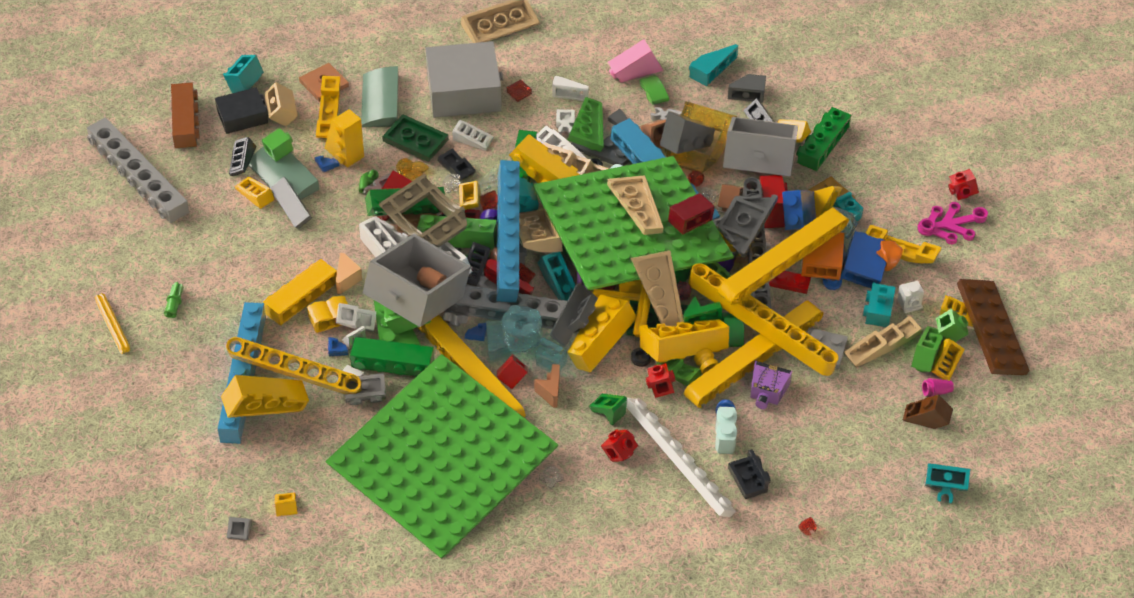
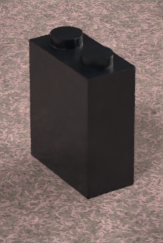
[215,87,269,134]

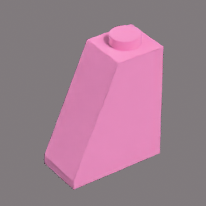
[608,40,663,83]

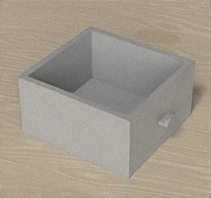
[425,41,503,118]
[723,117,798,177]
[363,234,471,327]

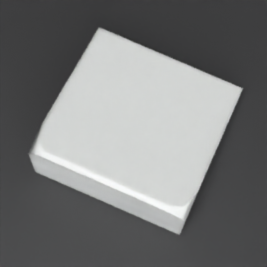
[342,326,366,349]

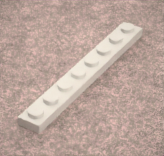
[626,398,736,517]

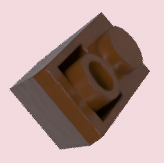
[902,394,953,429]

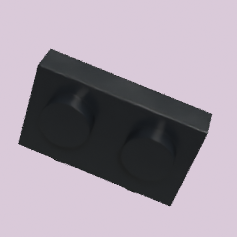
[728,449,771,499]

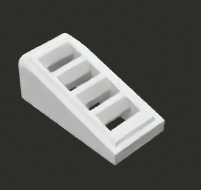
[552,76,589,101]
[452,120,494,151]

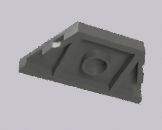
[718,195,778,258]

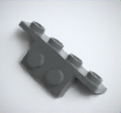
[550,283,598,347]

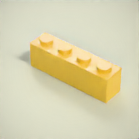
[263,259,337,326]

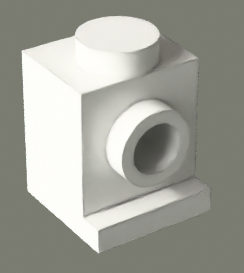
[897,281,924,313]

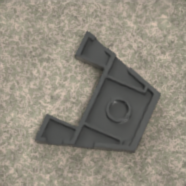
[571,108,630,166]

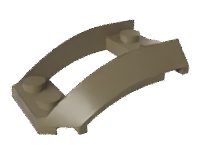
[379,173,467,248]

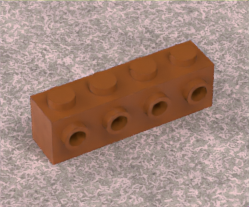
[171,82,200,149]

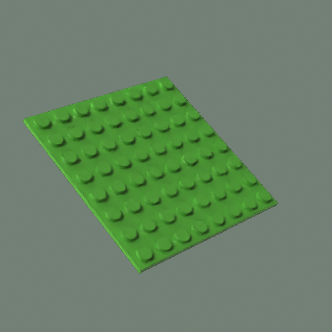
[533,156,734,291]
[325,354,558,559]

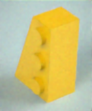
[325,109,364,168]

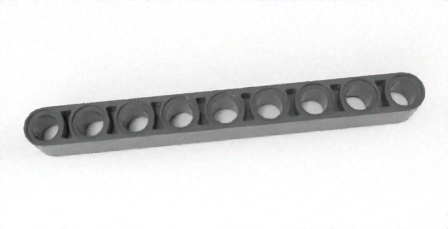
[743,177,771,334]

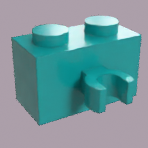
[223,55,264,93]
[863,283,896,327]
[925,463,971,503]

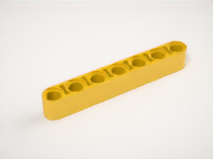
[226,337,362,395]

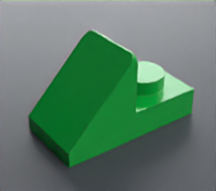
[683,296,722,325]
[722,312,744,347]
[589,393,627,426]

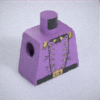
[750,361,792,409]

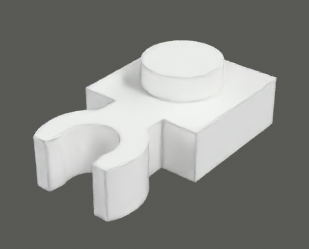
[556,109,575,136]

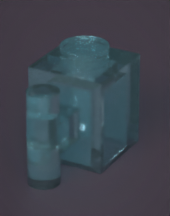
[535,337,567,372]

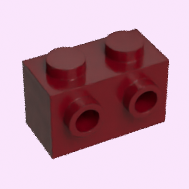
[668,193,715,235]

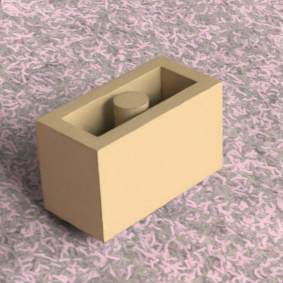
[265,82,297,126]

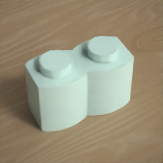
[715,407,737,454]

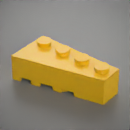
[509,134,580,183]
[567,295,636,372]
[640,319,729,363]
[221,375,309,418]

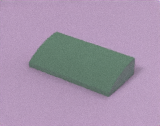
[361,66,399,127]
[248,146,319,199]

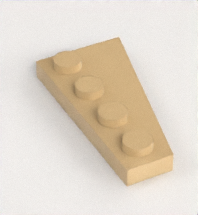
[607,175,664,235]
[631,250,684,326]

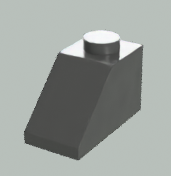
[728,74,766,103]

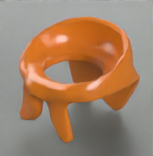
[877,240,903,271]

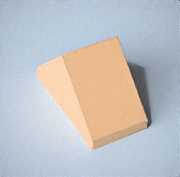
[336,253,362,294]

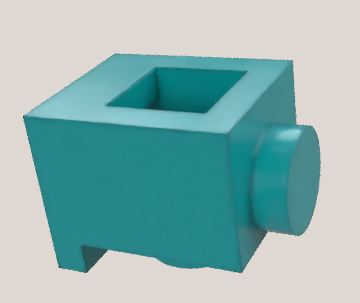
[834,192,863,222]

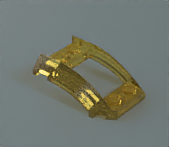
[665,101,737,174]

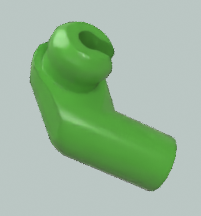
[359,169,379,193]

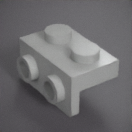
[345,373,386,405]

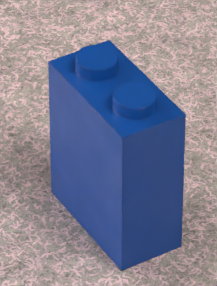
[782,190,816,231]
[840,231,886,289]

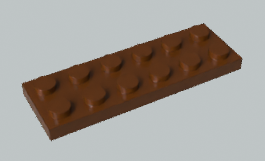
[957,279,1030,376]

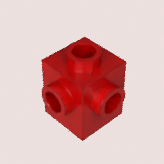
[948,169,979,200]
[645,363,676,398]
[601,429,639,462]

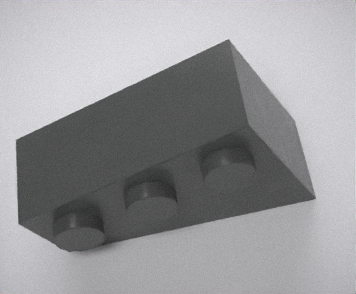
[660,111,715,154]

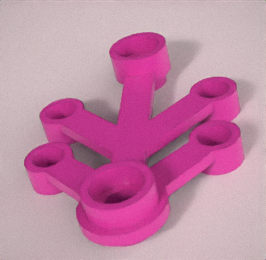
[917,202,988,245]

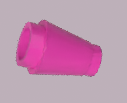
[922,378,954,397]

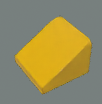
[275,492,297,516]

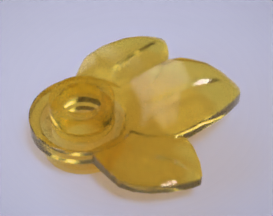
[396,158,429,181]

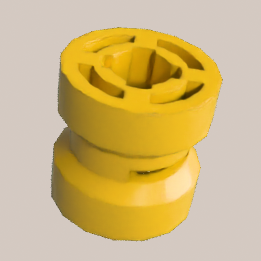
[694,349,718,374]

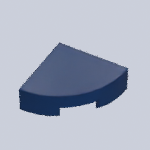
[315,156,340,172]
[465,323,488,341]
[328,337,349,356]

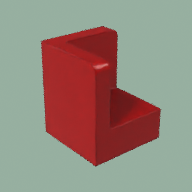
[497,354,528,389]

